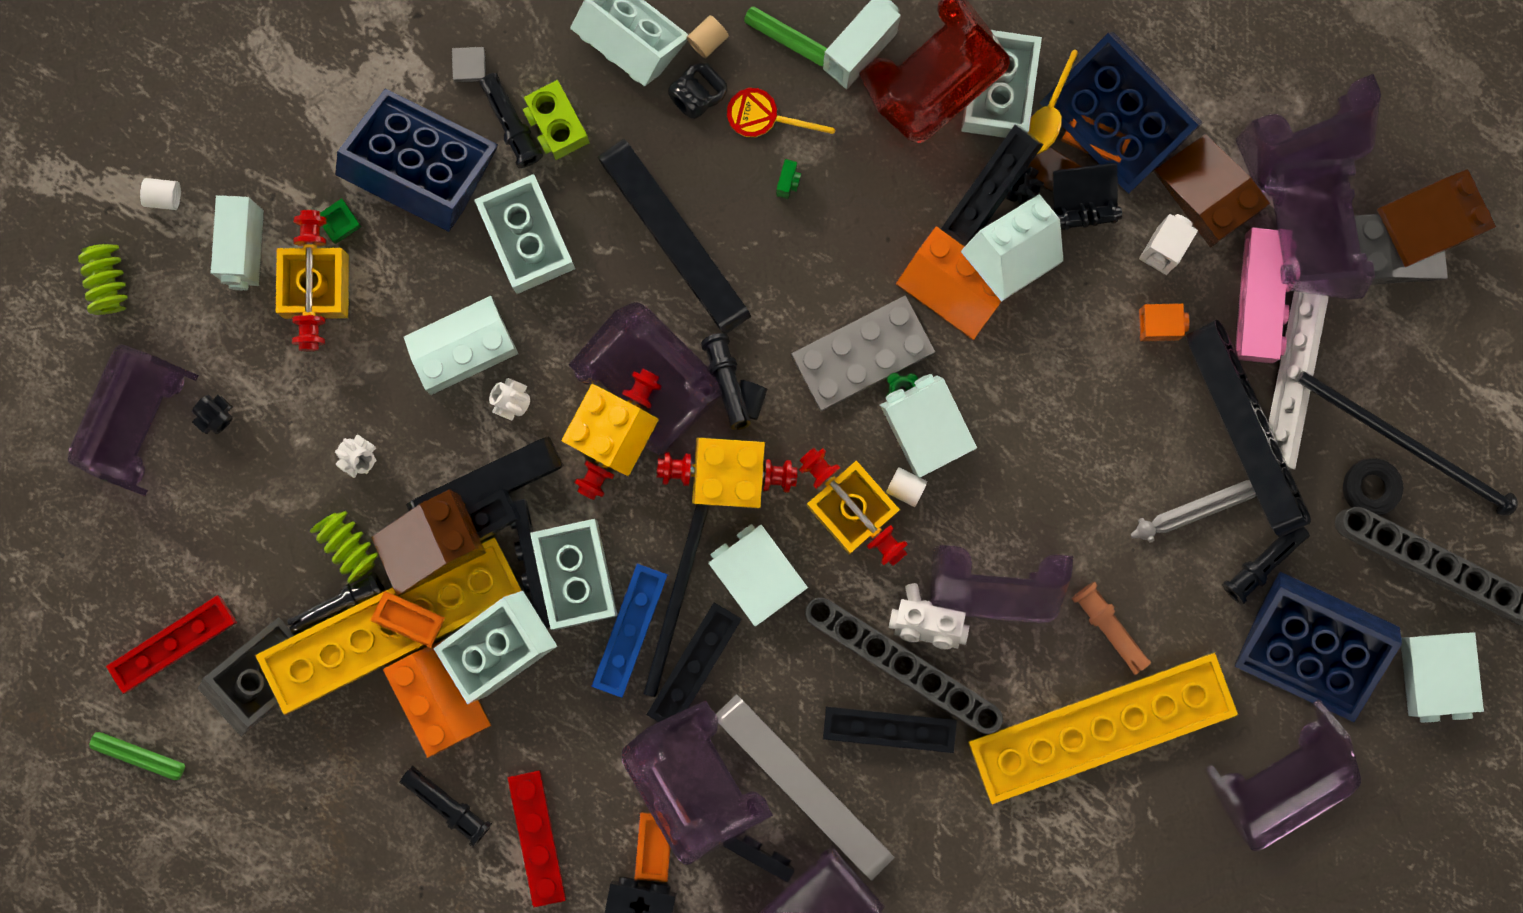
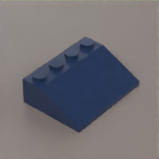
[1040,32,1203,194]
[335,88,498,232]
[1235,572,1402,722]

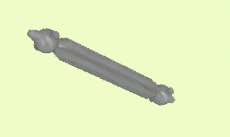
[1130,480,1257,543]

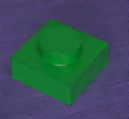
[776,159,802,199]
[320,198,362,244]

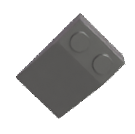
[1344,214,1448,286]
[197,617,294,737]

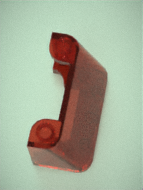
[859,0,1010,143]

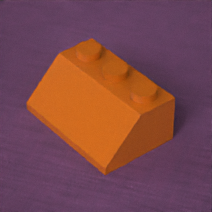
[896,226,1001,340]
[383,639,492,758]

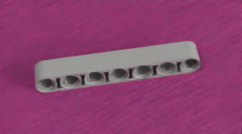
[713,694,895,881]

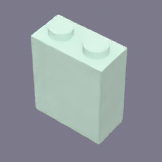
[823,0,901,89]
[211,195,264,290]
[880,374,977,478]
[709,524,808,627]
[1401,632,1484,723]

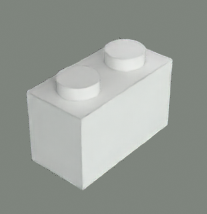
[1139,214,1198,275]

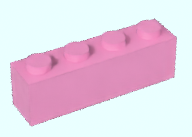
[1235,228,1295,364]

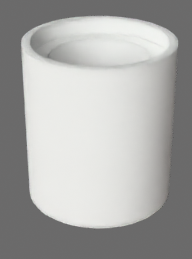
[140,178,181,210]
[886,467,928,507]

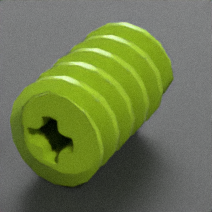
[78,244,128,315]
[310,511,379,584]

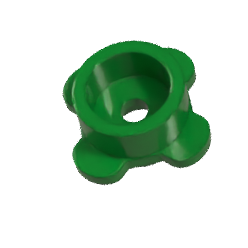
[886,373,918,396]

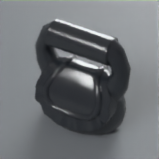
[668,62,727,119]

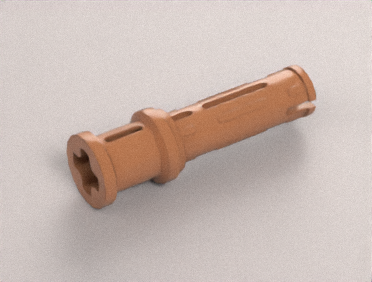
[1071,581,1151,675]

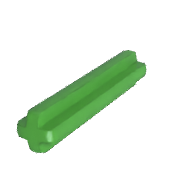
[744,7,827,66]
[89,732,185,780]

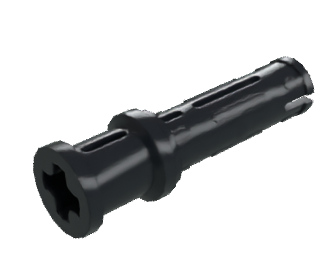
[479,73,543,168]
[701,333,751,430]
[1222,527,1310,605]
[287,572,385,636]
[399,766,492,847]

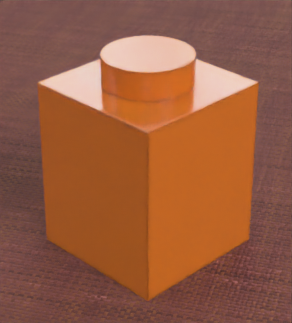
[1139,304,1190,341]

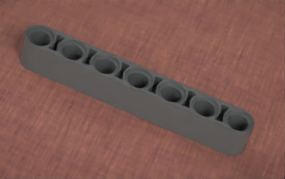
[1335,507,1523,626]
[805,598,1003,734]

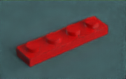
[106,595,237,694]
[507,770,567,908]

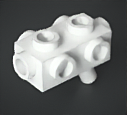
[889,583,970,649]

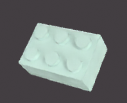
[961,28,1042,138]
[474,174,576,294]
[530,519,618,630]
[433,591,558,704]

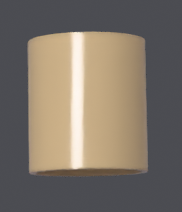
[686,15,729,59]

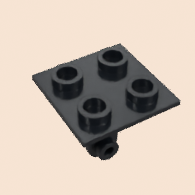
[1053,162,1122,230]

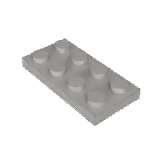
[791,295,935,412]

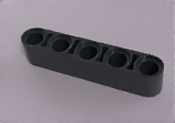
[406,436,564,511]

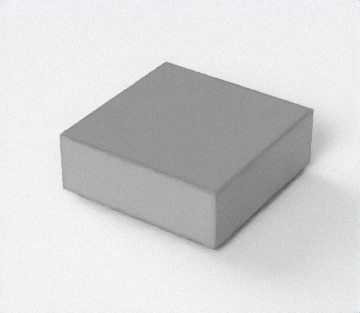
[452,47,486,82]

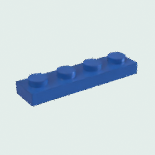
[591,564,668,698]

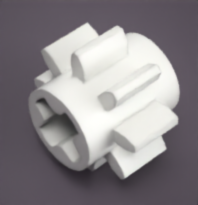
[489,378,530,421]
[335,435,377,478]

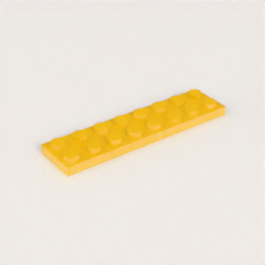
[255,537,522,715]
[968,653,1238,804]

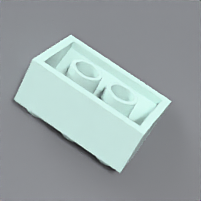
[570,0,688,86]
[961,194,1063,302]
[404,296,518,395]

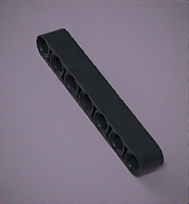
[598,139,751,334]
[1187,319,1311,537]

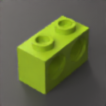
[522,80,590,160]

